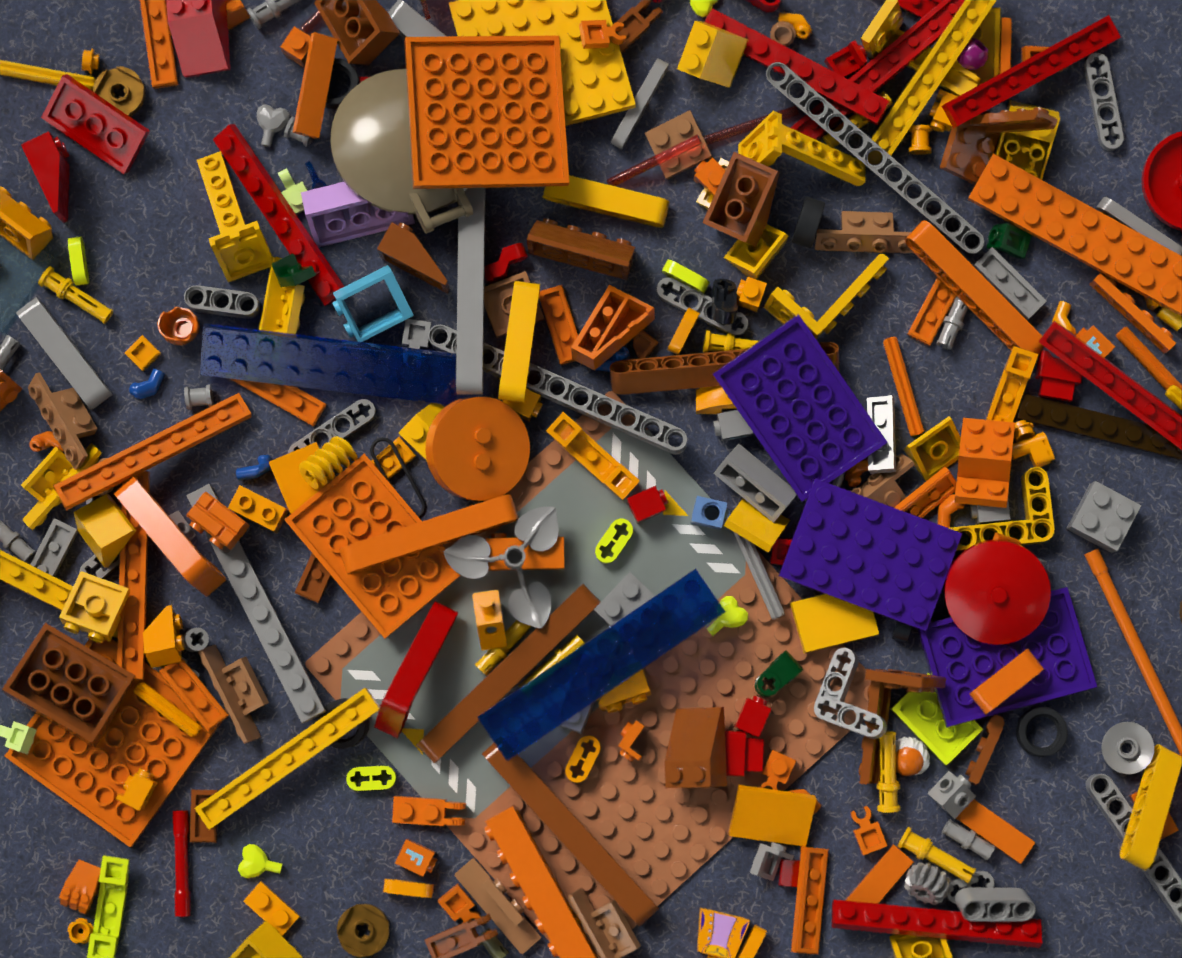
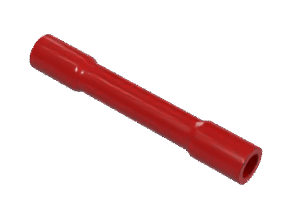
[173,810,191,917]

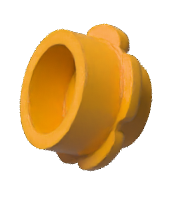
[82,49,99,74]
[1014,420,1035,442]
[68,918,93,944]

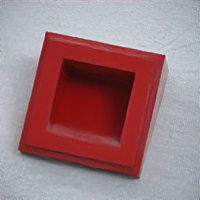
[778,859,800,887]

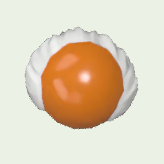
[896,737,930,777]

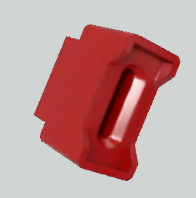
[1035,350,1083,402]
[725,731,764,777]

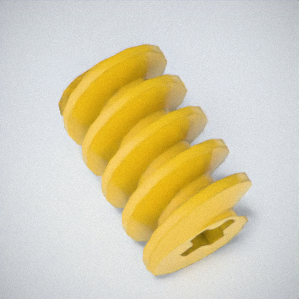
[299,436,358,490]

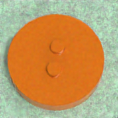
[425,397,530,501]

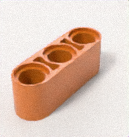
[969,648,1044,715]

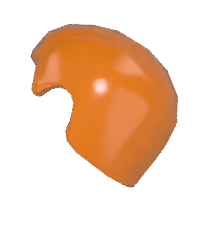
[157,306,200,345]

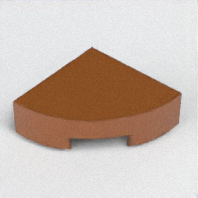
[633,330,659,359]

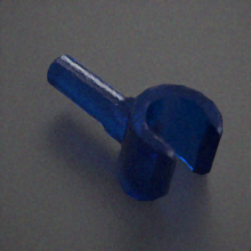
[305,161,327,189]

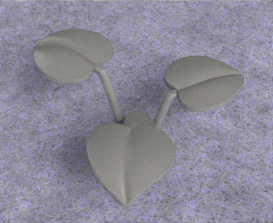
[444,506,559,629]

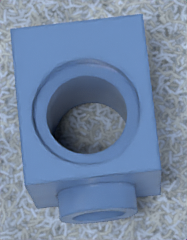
[690,496,731,530]

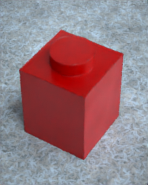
[627,486,668,524]
[734,696,772,738]

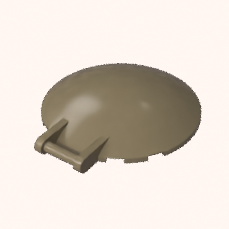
[330,69,474,234]

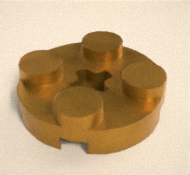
[93,67,145,117]
[337,904,390,957]

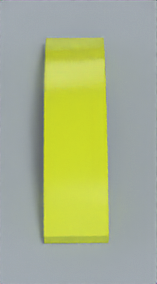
[87,855,130,958]

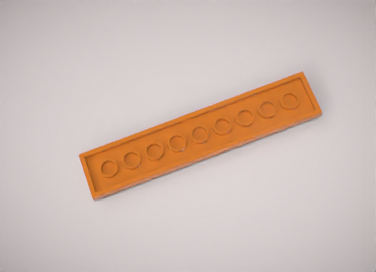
[967,154,1182,317]

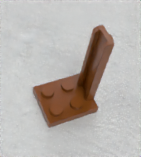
[940,107,1058,185]
[859,669,946,784]

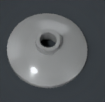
[1101,722,1154,774]

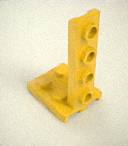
[861,0,982,96]
[738,111,866,186]
[197,151,273,282]
[764,254,889,340]

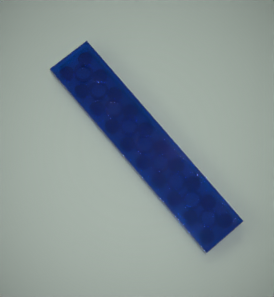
[200,323,457,405]
[477,569,726,762]

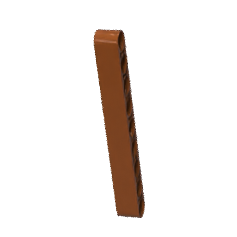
[610,342,840,394]
[417,584,601,764]
[482,736,659,927]

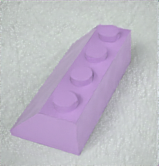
[301,182,415,247]

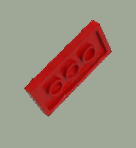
[41,74,150,174]

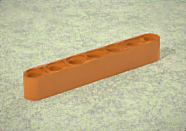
[905,220,1045,354]
[339,494,519,574]

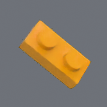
[243,881,300,936]

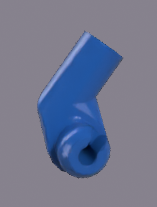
[596,346,630,372]
[129,368,165,399]
[236,455,272,481]

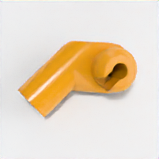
[778,12,812,39]
[1052,301,1076,335]

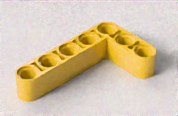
[949,467,1054,552]

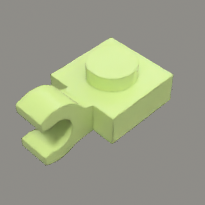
[278,168,307,215]
[0,721,37,755]

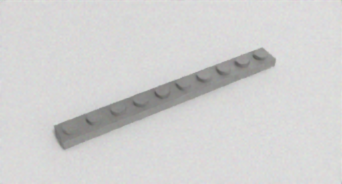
[186,484,326,724]

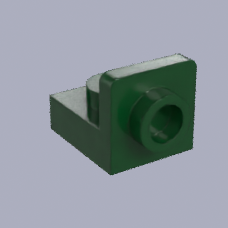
[987,223,1032,259]
[272,254,316,287]

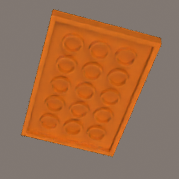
[284,453,461,639]

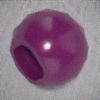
[957,38,988,70]

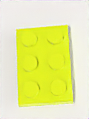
[891,673,983,766]

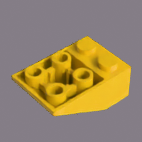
[995,100,1060,180]

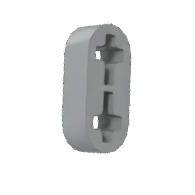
[946,871,994,903]

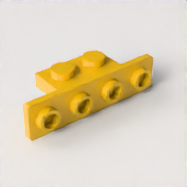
[254,257,305,362]
[21,443,102,530]

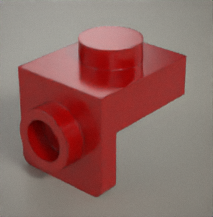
[824,40,867,78]

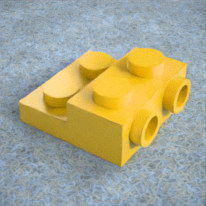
[59,571,130,643]

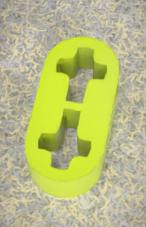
[68,236,89,286]
[662,260,710,294]
[595,519,633,564]
[346,766,397,791]

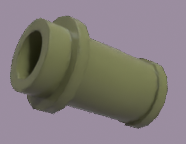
[479,928,509,958]

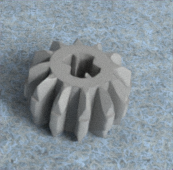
[904,862,951,905]

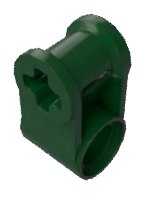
[754,650,804,697]

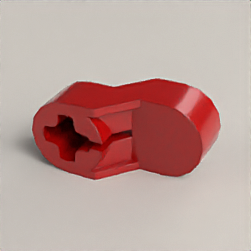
[484,243,528,284]

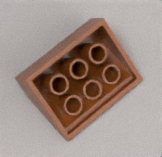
[527,218,635,280]
[2,623,135,747]

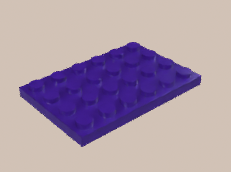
[713,314,888,501]
[779,478,962,631]
[918,587,1097,728]

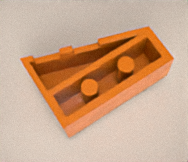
[571,285,655,371]

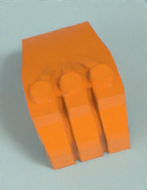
[59,860,101,914]

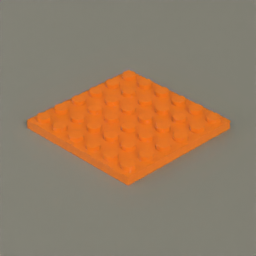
[404,36,569,189]
[4,639,222,848]

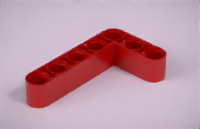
[374,601,459,738]

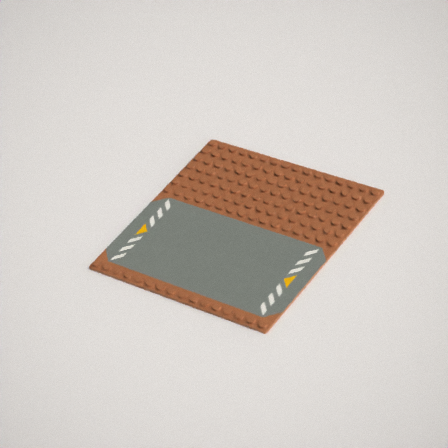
[305,391,871,958]

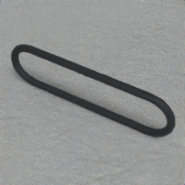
[370,437,426,518]

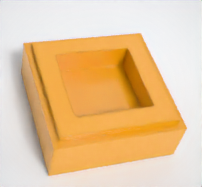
[125,335,161,372]

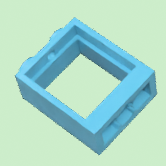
[332,265,414,343]

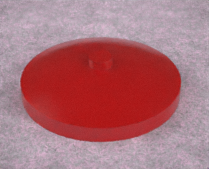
[1141,131,1182,231]
[944,540,1051,645]

